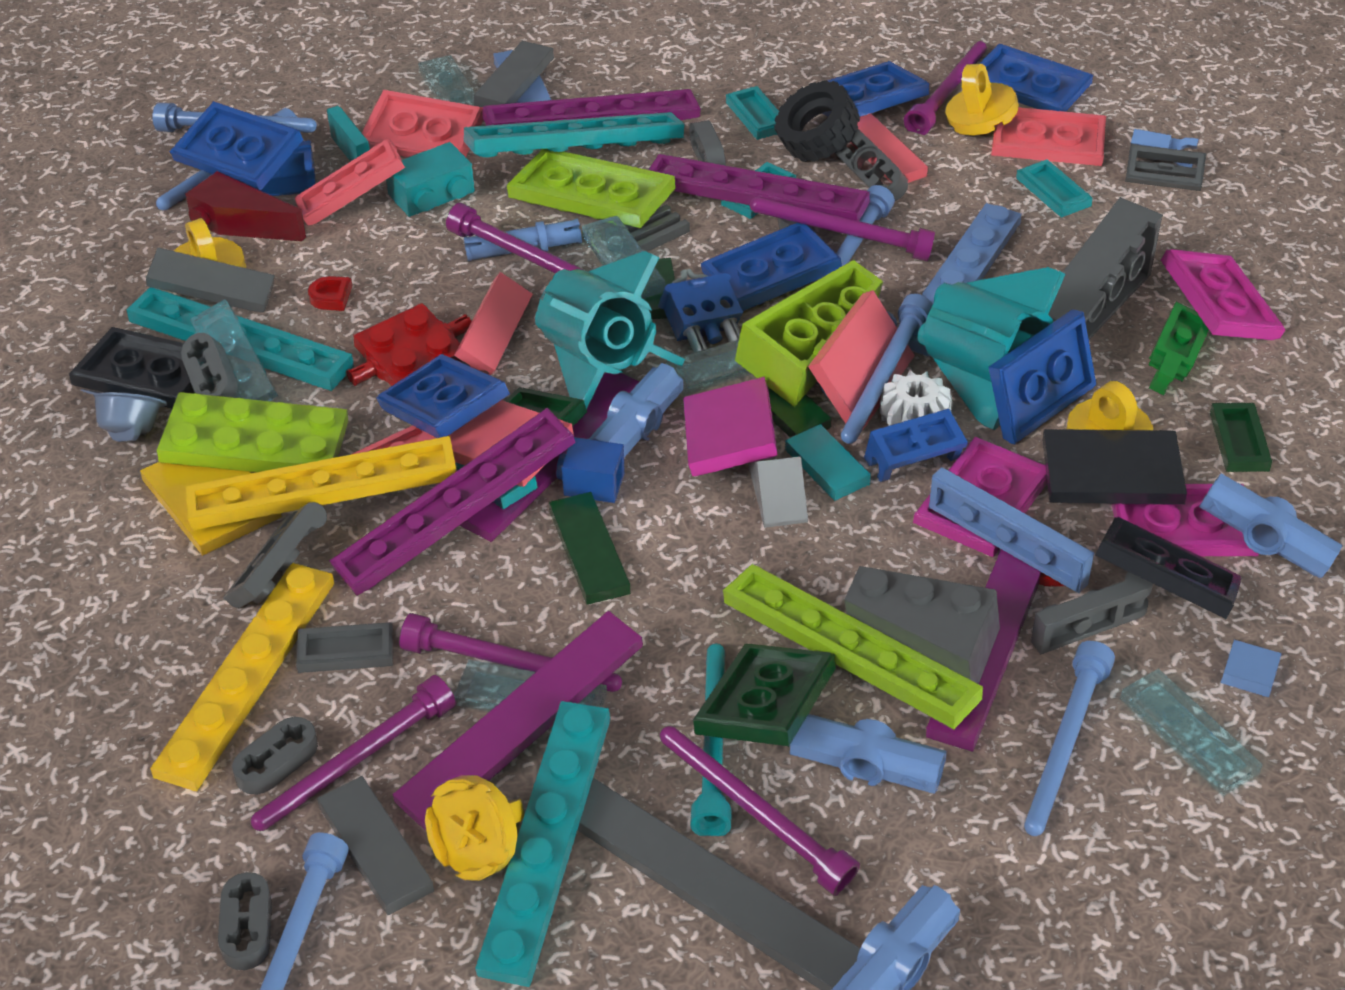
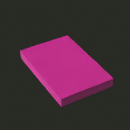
[1160,249,1285,340]
[683,377,778,477]
[913,437,1047,557]
[1112,484,1259,556]

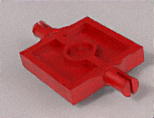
[346,303,472,386]

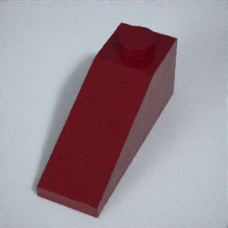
[185,171,306,242]

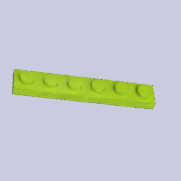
[723,564,983,729]

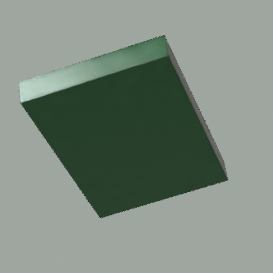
[693,643,836,747]

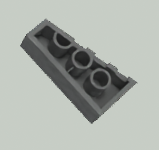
[1048,197,1163,340]

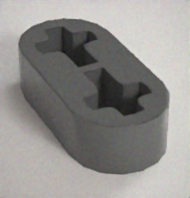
[689,120,726,166]
[181,333,238,398]
[232,717,318,795]
[218,872,272,970]

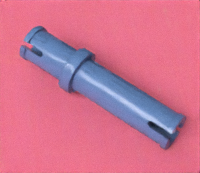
[463,218,582,262]

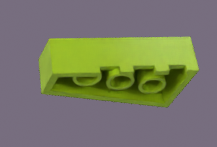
[735,260,883,407]

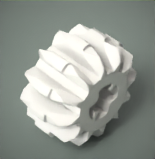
[880,370,952,426]

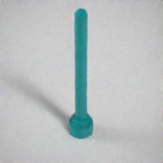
[690,643,732,836]

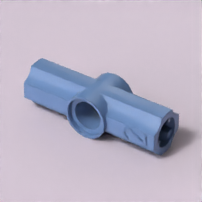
[589,363,683,458]
[1199,473,1343,578]
[790,714,947,794]
[831,885,960,990]

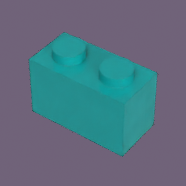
[386,142,475,217]

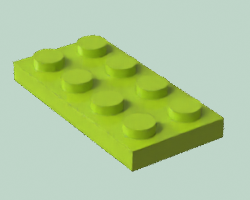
[507,148,676,228]
[157,392,348,472]

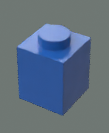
[556,437,625,503]

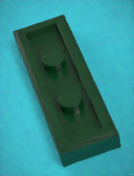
[549,492,631,605]

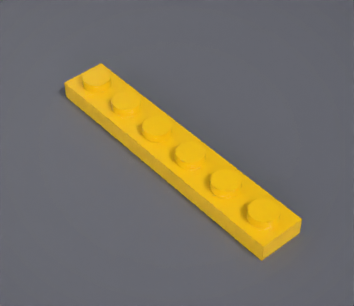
[185,436,457,530]
[150,563,334,792]

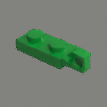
[1148,301,1209,396]

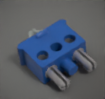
[658,269,743,357]

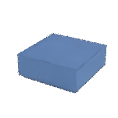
[1221,640,1282,697]

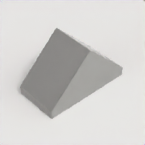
[748,457,808,528]

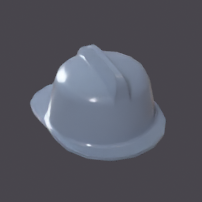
[80,389,167,442]

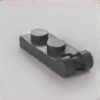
[223,502,327,609]
[1031,572,1153,655]

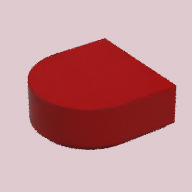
[308,276,353,311]

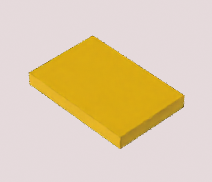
[140,462,282,556]

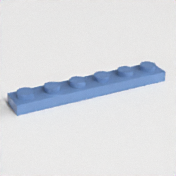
[908,203,1022,357]

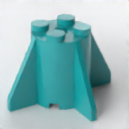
[535,251,685,409]
[917,267,1066,430]

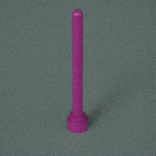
[904,41,987,135]
[750,197,935,261]
[446,203,586,274]
[399,613,622,692]
[251,675,456,831]
[660,726,860,896]

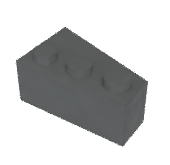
[844,566,1000,684]

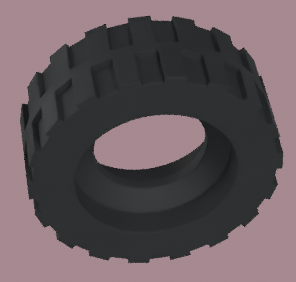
[774,80,860,162]

